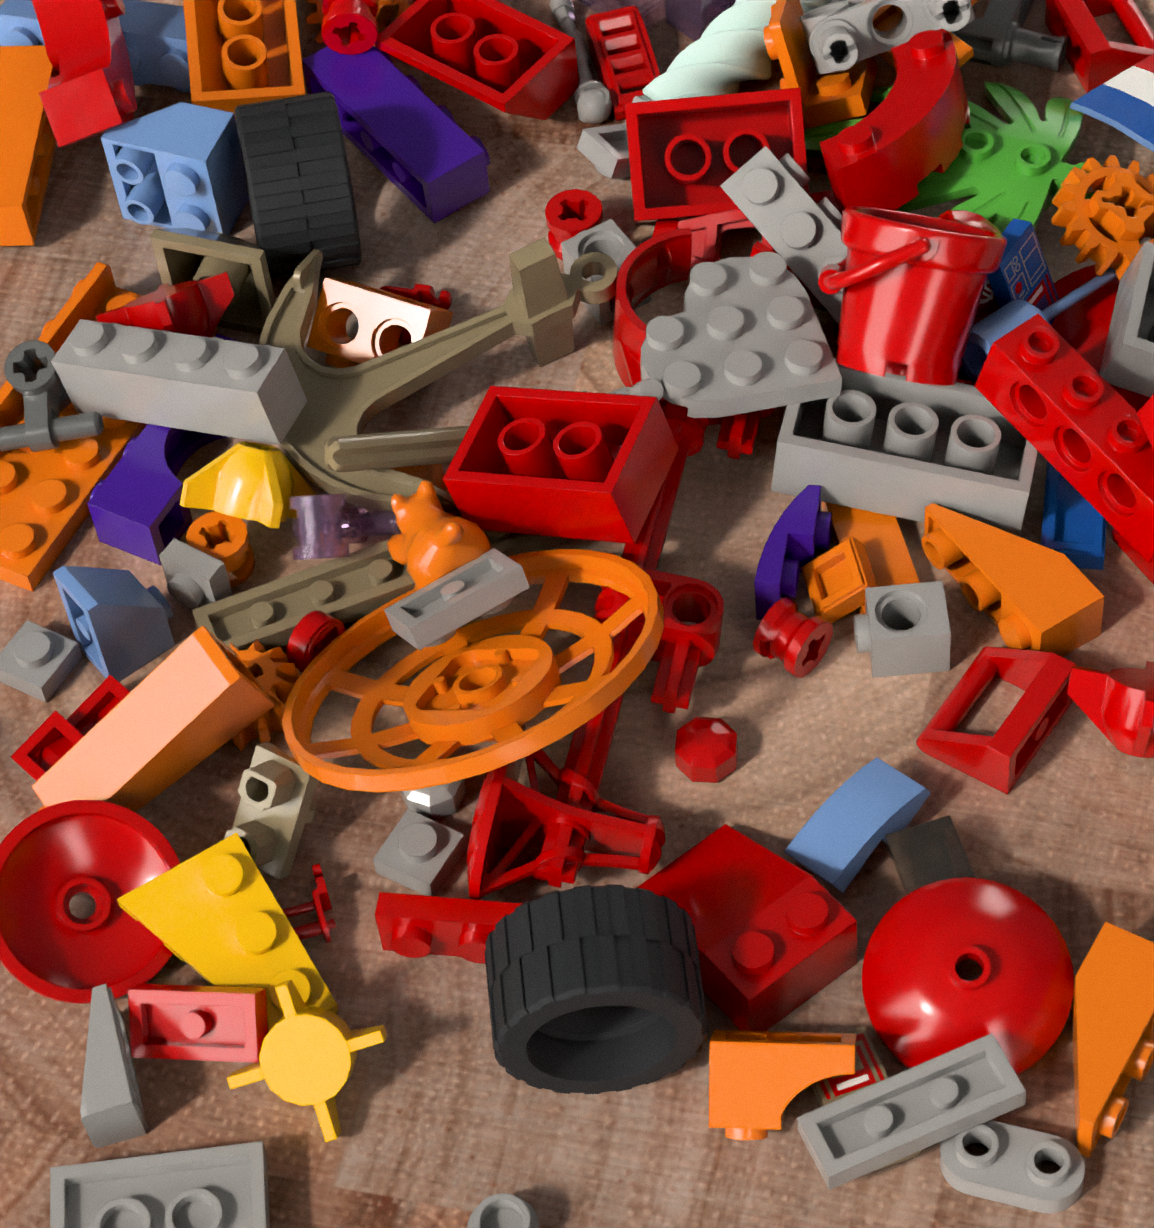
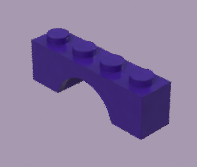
[87,333,240,566]

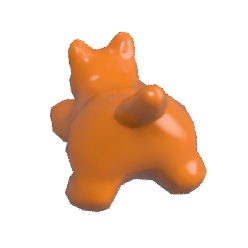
[387,480,492,592]

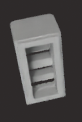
[80,984,149,1148]

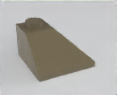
[150,228,276,335]

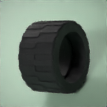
[234,91,362,279]
[484,884,708,1094]

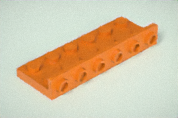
[0,262,218,592]

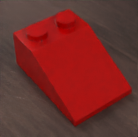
[635,824,857,1031]

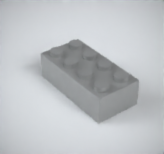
[771,358,1038,536]

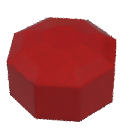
[675,717,738,783]

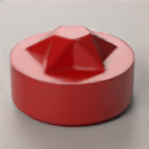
[286,610,345,673]

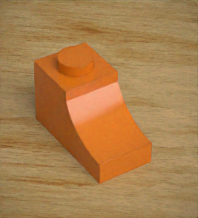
[709,1030,856,1140]

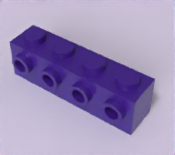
[302,46,490,224]

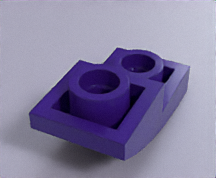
[754,485,833,620]

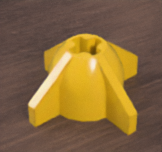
[180,441,318,529]
[227,980,388,1142]

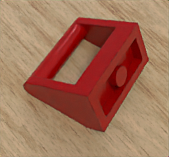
[1045,0,1154,93]
[916,646,1076,795]

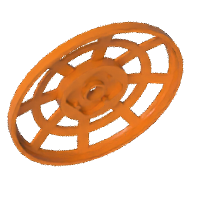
[282,549,664,792]

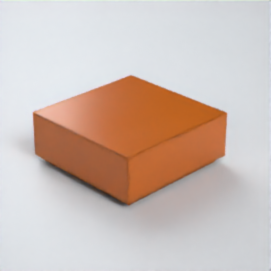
[801,536,878,624]

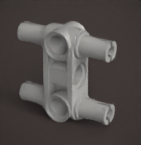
[799,0,975,74]

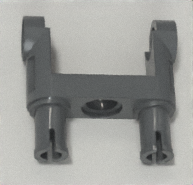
[950,0,1068,73]

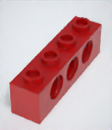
[974,313,1154,563]

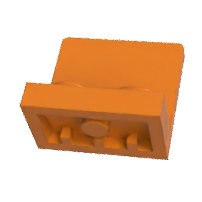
[764,0,878,129]

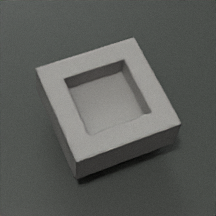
[159,538,233,609]
[0,620,83,703]
[373,809,467,896]

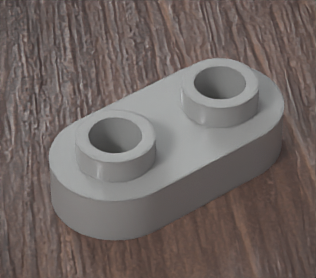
[940,1120,1085,1213]

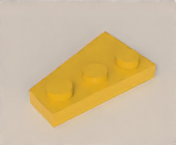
[117,832,339,1033]

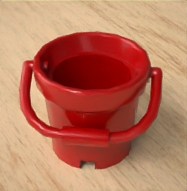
[818,206,1007,386]

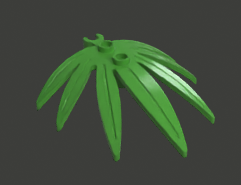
[804,81,1102,233]

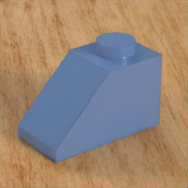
[53,565,175,682]

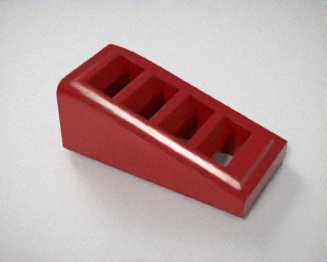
[585,5,661,121]

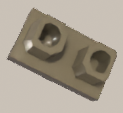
[224,741,318,880]

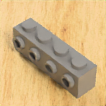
[720,146,848,325]
[51,319,307,445]

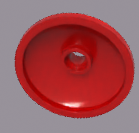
[0,800,181,1004]
[862,877,1074,1076]

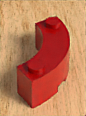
[31,0,137,148]
[820,28,970,212]

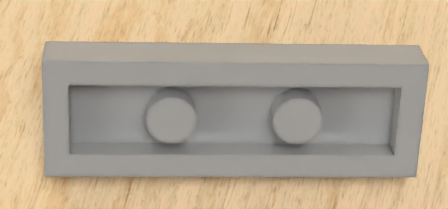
[797,1033,1026,1190]

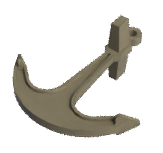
[259,237,618,516]

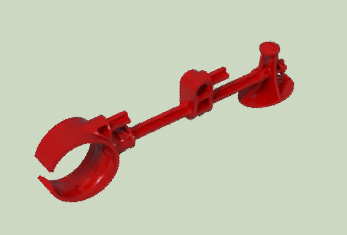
[467,228,792,900]

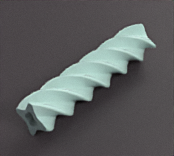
[642,0,832,101]

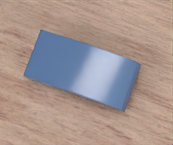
[784,757,931,893]

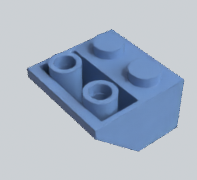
[101,102,249,235]

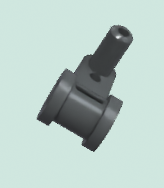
[0,340,104,452]

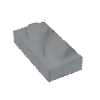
[384,548,530,650]

